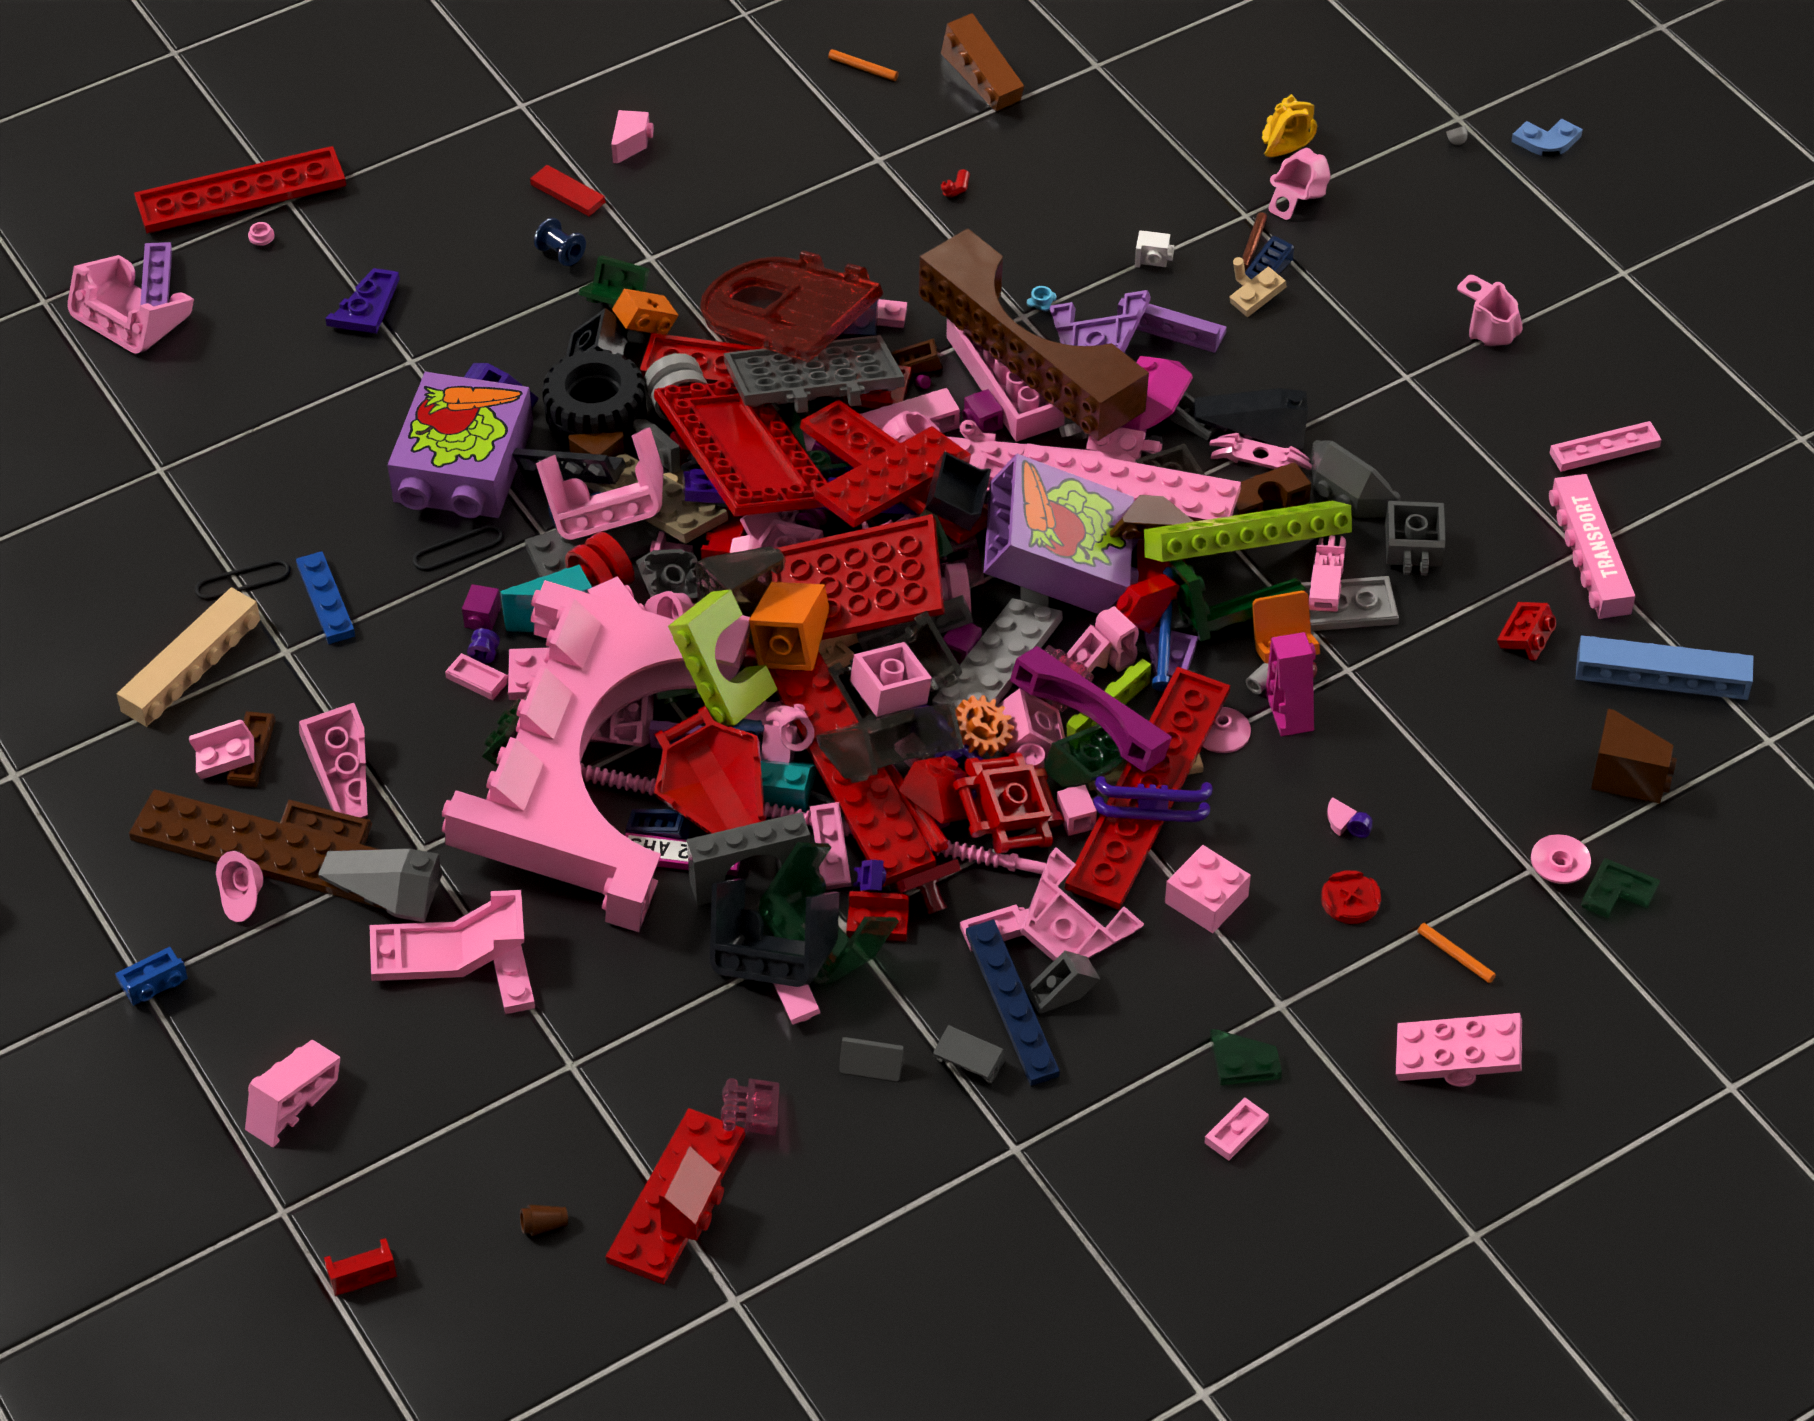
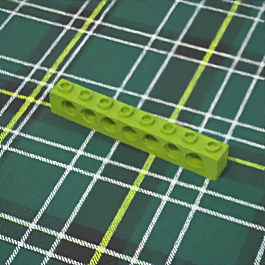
[1144,500,1352,562]

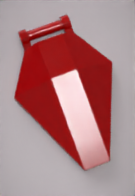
[654,706,765,834]

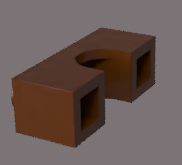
[1232,462,1311,516]

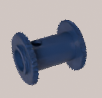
[534,218,586,266]

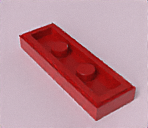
[530,165,606,216]

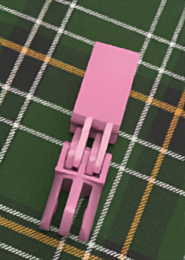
[1309,535,1346,612]

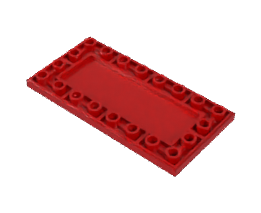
[654,380,828,517]

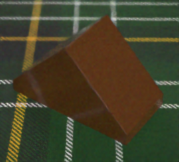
[569,432,625,457]

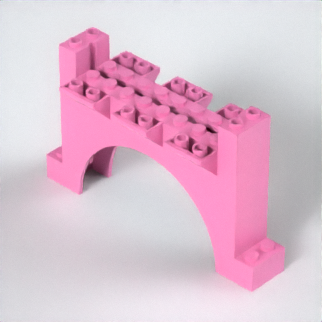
[442,580,750,932]

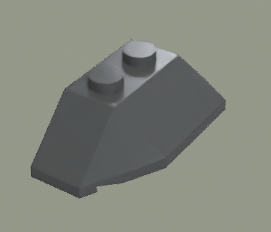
[1311,440,1401,518]

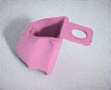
[1269,148,1331,220]
[1457,275,1523,346]

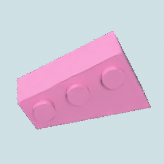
[245,1040,340,1148]

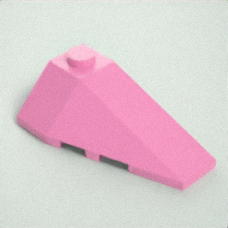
[299,703,368,818]

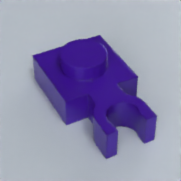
[853,859,886,892]

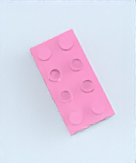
[1396,1013,1522,1087]

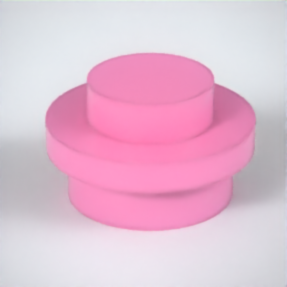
[248,222,274,246]

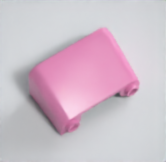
[68,255,194,354]

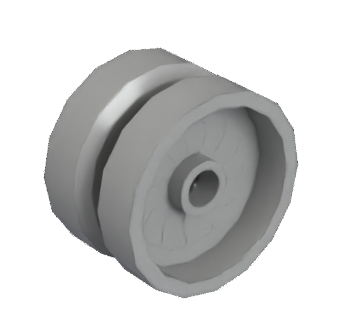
[644,353,708,422]

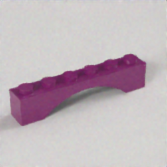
[1010,646,1172,772]

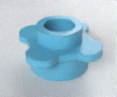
[1027,286,1056,311]

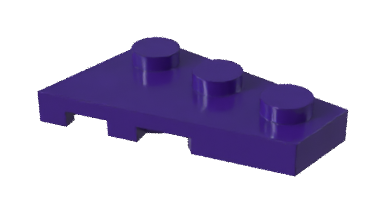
[325,268,400,334]

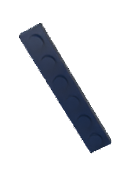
[966,919,1060,1086]

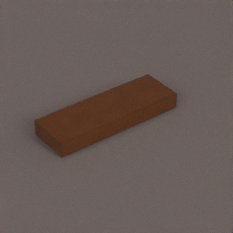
[227,711,275,787]
[280,800,373,845]

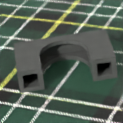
[686,812,812,906]

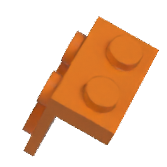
[1252,591,1320,664]

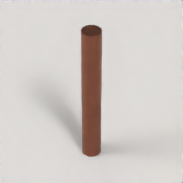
[1242,212,1267,271]

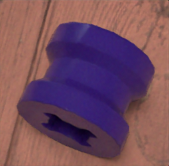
[467,628,500,664]

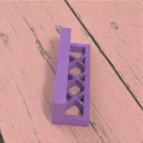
[1117,298,1227,353]

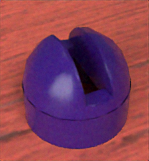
[1347,812,1373,838]

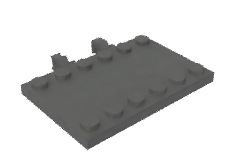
[724,335,905,413]

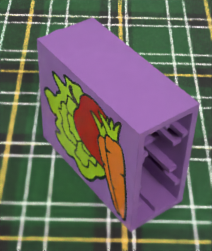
[388,372,533,518]
[984,454,1139,614]

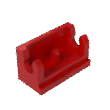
[324,1238,397,1296]

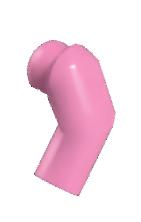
[960,420,996,441]

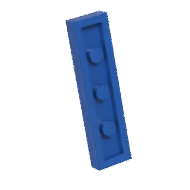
[296,551,355,644]

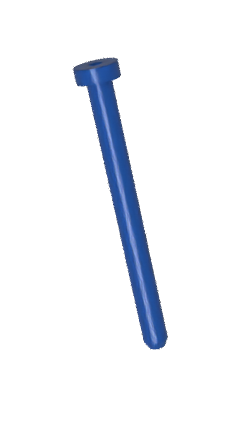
[1152,567,1174,691]

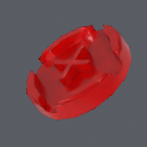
[1321,870,1381,924]

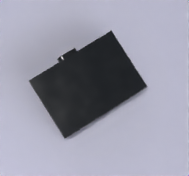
[925,451,991,531]

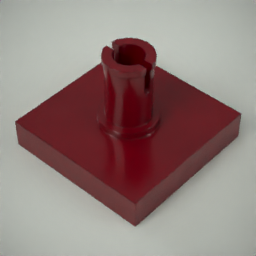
[889,859,961,914]

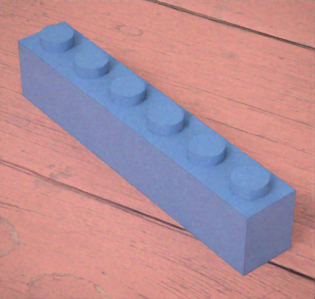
[1576,635,1753,700]

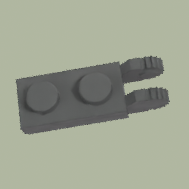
[633,419,680,473]

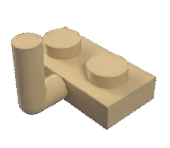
[1229,257,1287,317]

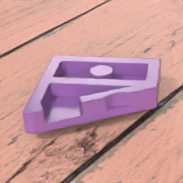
[1144,627,1198,677]

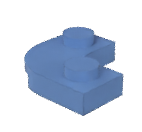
[1511,119,1583,156]

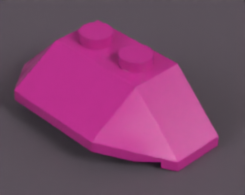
[1121,356,1193,432]

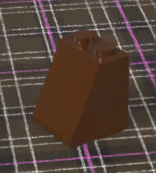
[1591,709,1677,804]

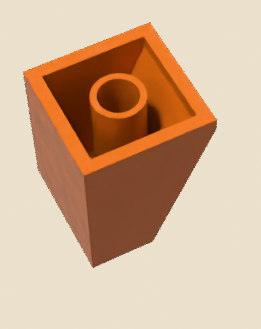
[749,582,829,671]

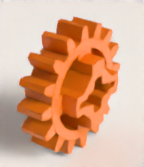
[950,695,1014,757]

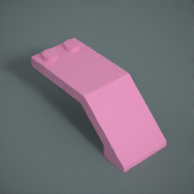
[370,890,524,981]

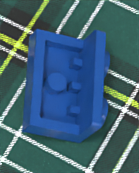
[115,947,188,1006]

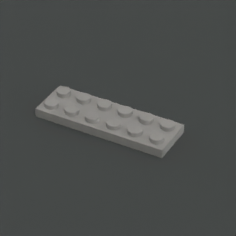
[932,598,1063,718]

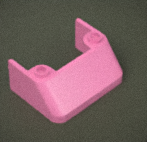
[536,427,663,540]

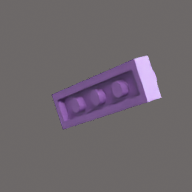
[140,242,172,306]

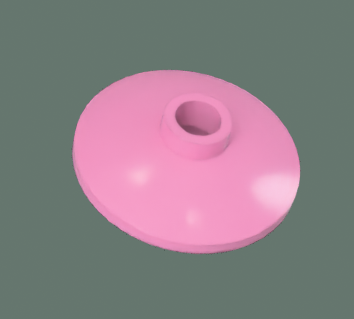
[1202,707,1251,753]
[1531,834,1591,884]

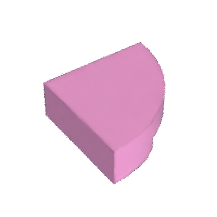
[1327,797,1357,836]

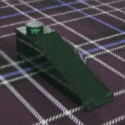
[1043,724,1124,787]

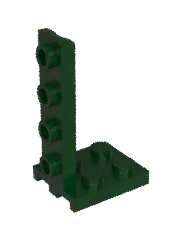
[1170,559,1310,642]

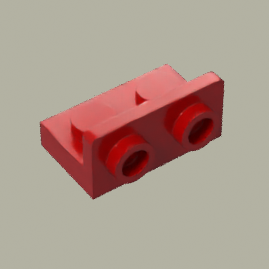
[1497,602,1556,661]
[846,891,909,941]

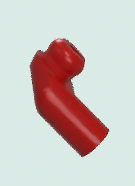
[941,169,970,198]

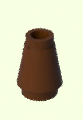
[520,1204,568,1236]

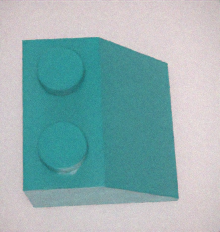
[761,760,817,812]

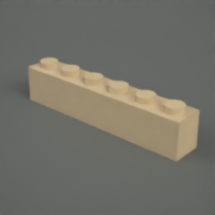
[116,587,261,727]

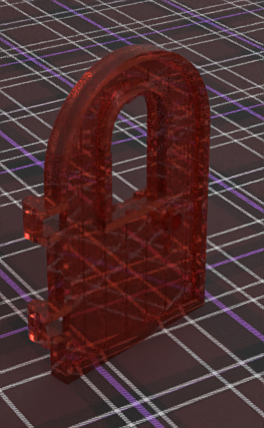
[700,250,883,362]

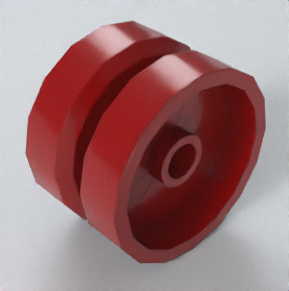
[565,532,635,587]

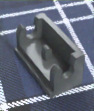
[933,1025,1005,1084]

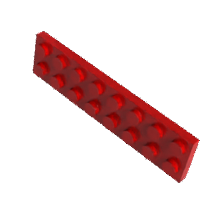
[134,146,346,234]
[800,400,988,544]

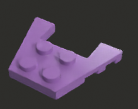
[1050,290,1151,353]

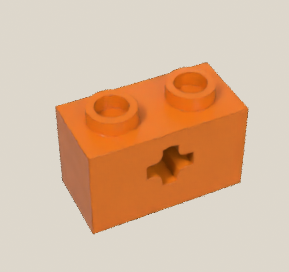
[612,289,679,335]

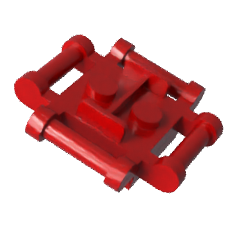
[953,752,1064,854]

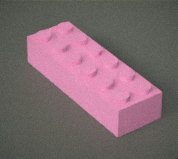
[947,318,1065,442]

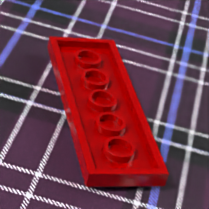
[814,426,971,528]
[606,1108,746,1285]

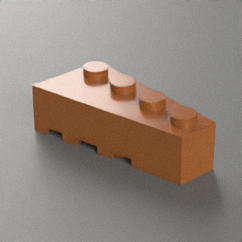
[941,13,1024,111]

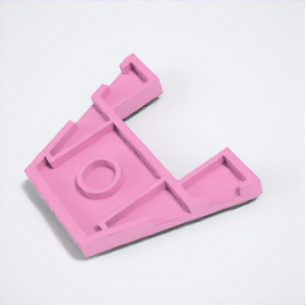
[1020,847,1144,961]

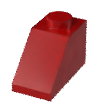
[1115,574,1180,634]

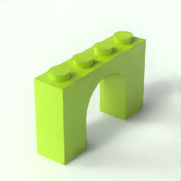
[668,590,778,726]

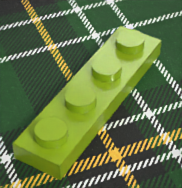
[1066,659,1151,748]

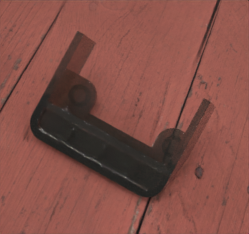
[816,702,964,783]

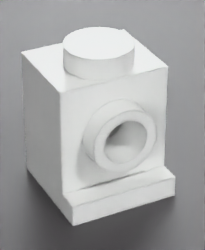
[1135,230,1174,268]

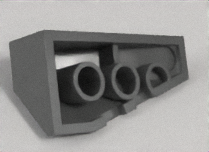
[318,849,442,922]

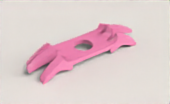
[1209,433,1312,470]

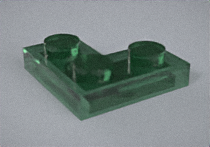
[1581,858,1660,918]

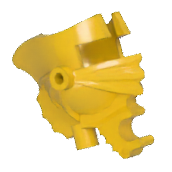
[1262,94,1318,157]

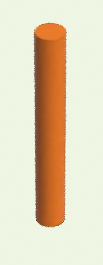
[828,49,898,81]
[1417,923,1496,983]

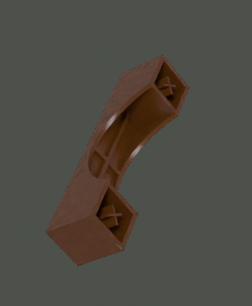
[919,228,1149,441]

